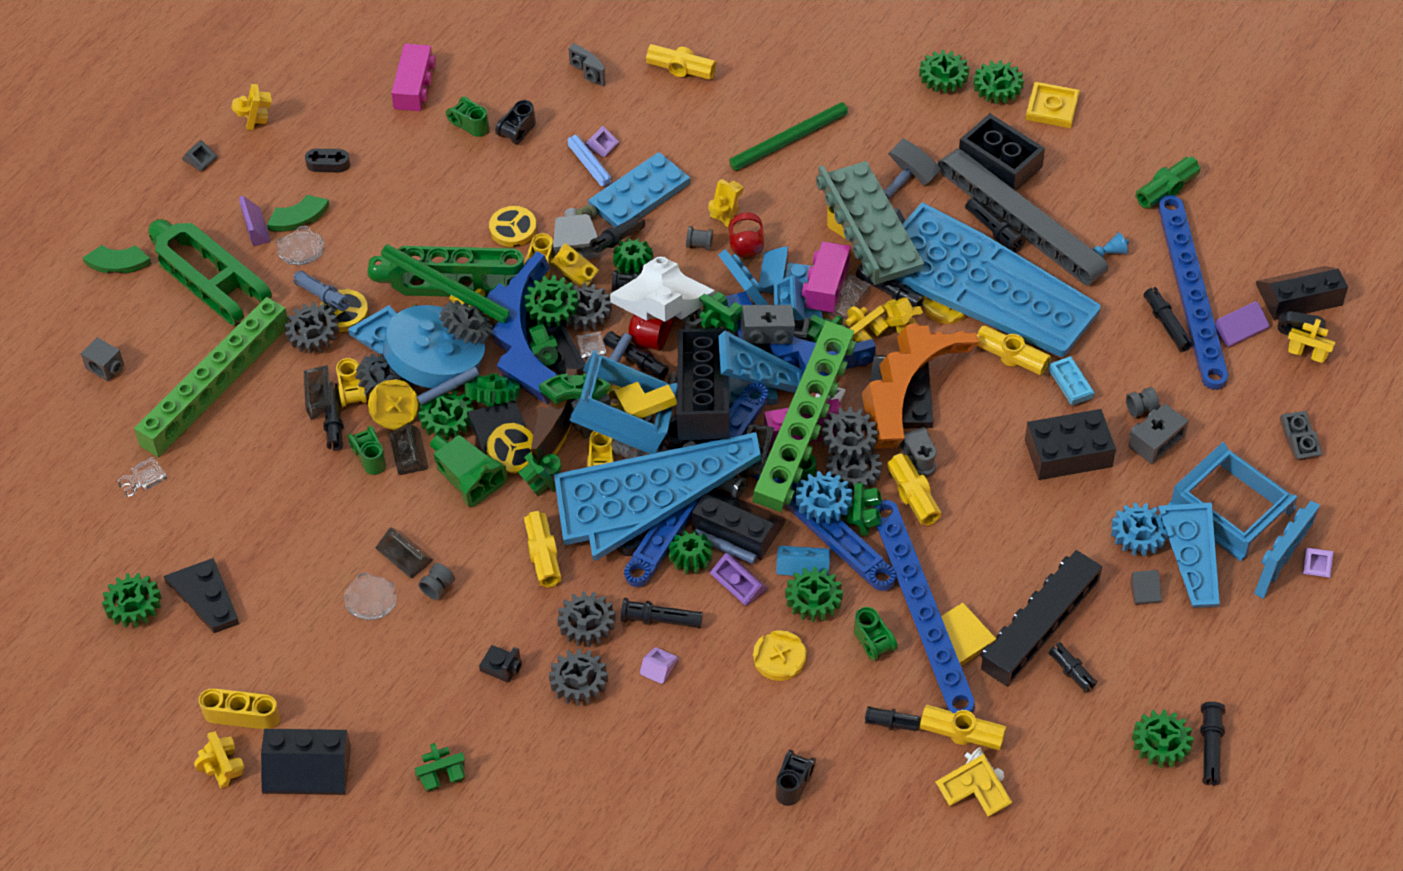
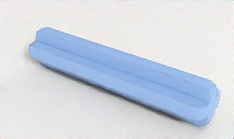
[568,135,611,187]

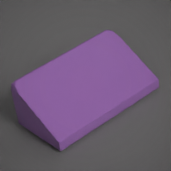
[239,196,270,246]
[1215,301,1270,347]
[710,553,768,606]

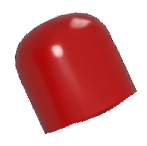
[728,212,764,258]
[628,315,672,351]

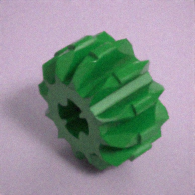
[613,237,653,274]
[669,529,713,575]

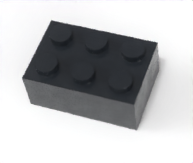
[959,113,1045,191]
[1025,409,1116,480]

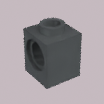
[81,337,124,381]

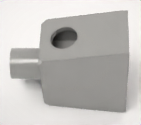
[553,208,600,259]

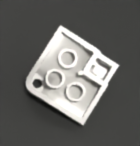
[610,257,715,322]

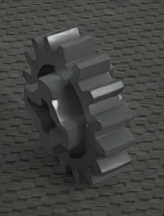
[563,283,612,332]
[439,300,493,345]
[285,302,340,354]
[355,353,409,394]
[821,407,878,461]
[826,448,882,493]
[557,591,616,647]
[549,649,608,706]

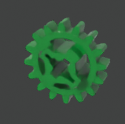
[919,50,969,94]
[973,60,1024,104]
[525,275,579,327]
[465,374,520,406]
[419,390,473,440]
[785,567,843,622]
[102,573,162,628]
[1132,709,1194,768]

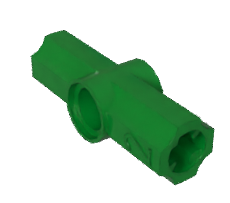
[1135,156,1201,209]

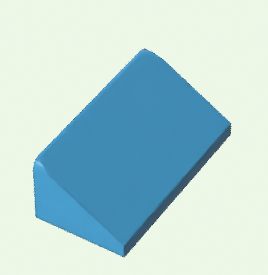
[759,246,788,293]
[773,274,805,320]
[776,546,830,576]

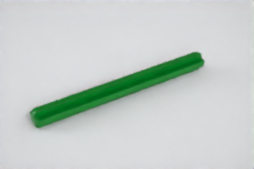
[729,102,848,171]
[381,244,510,323]

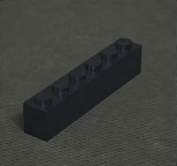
[981,550,1102,687]

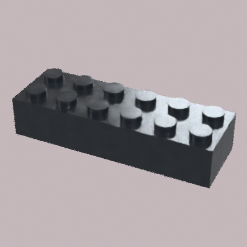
[677,328,730,441]

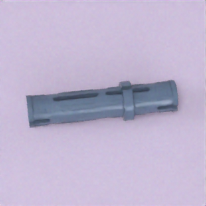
[293,270,350,311]

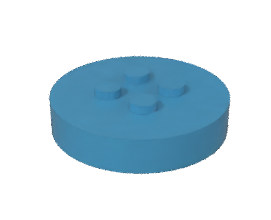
[383,305,485,388]

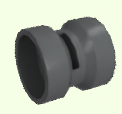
[1126,387,1160,418]
[418,563,455,600]

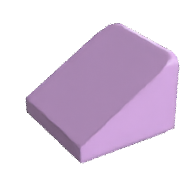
[585,126,619,157]
[1303,548,1333,578]
[640,647,678,684]

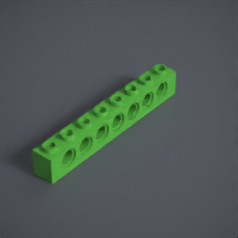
[134,297,289,458]
[752,321,856,513]

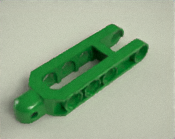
[148,219,272,326]
[367,246,524,297]

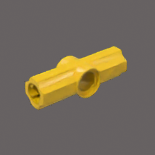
[646,44,717,80]
[976,325,1051,375]
[887,453,942,526]
[524,511,561,588]
[920,705,1006,751]

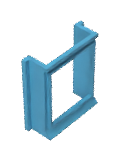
[570,350,677,454]
[1168,441,1298,562]

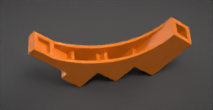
[861,323,979,449]

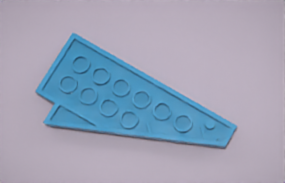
[554,432,762,561]

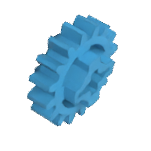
[795,471,852,524]
[1111,502,1168,556]

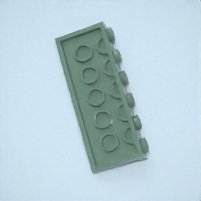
[816,161,924,285]

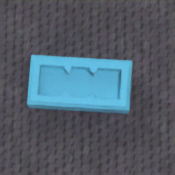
[1048,356,1095,406]

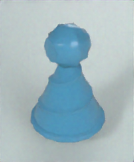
[1093,232,1129,257]

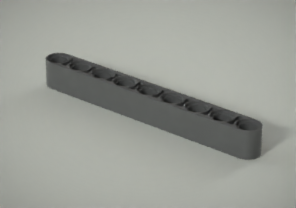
[938,148,1108,286]

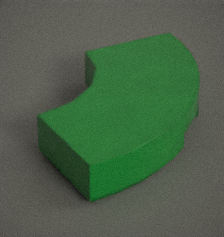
[267,195,330,231]
[83,245,151,274]
[539,373,612,404]

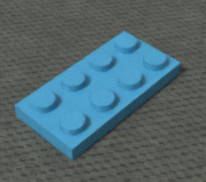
[588,152,690,228]

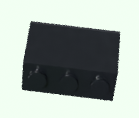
[1256,266,1348,320]
[692,489,785,560]
[261,729,351,795]

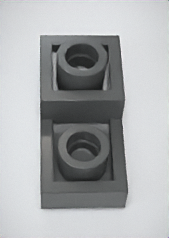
[568,43,606,87]
[888,138,941,186]
[1280,411,1322,460]

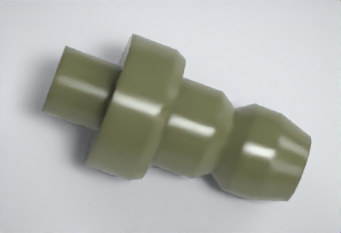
[576,205,597,219]

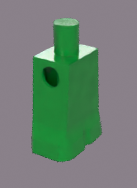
[430,435,508,507]

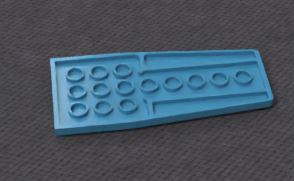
[893,202,1101,357]

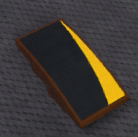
[531,368,577,463]

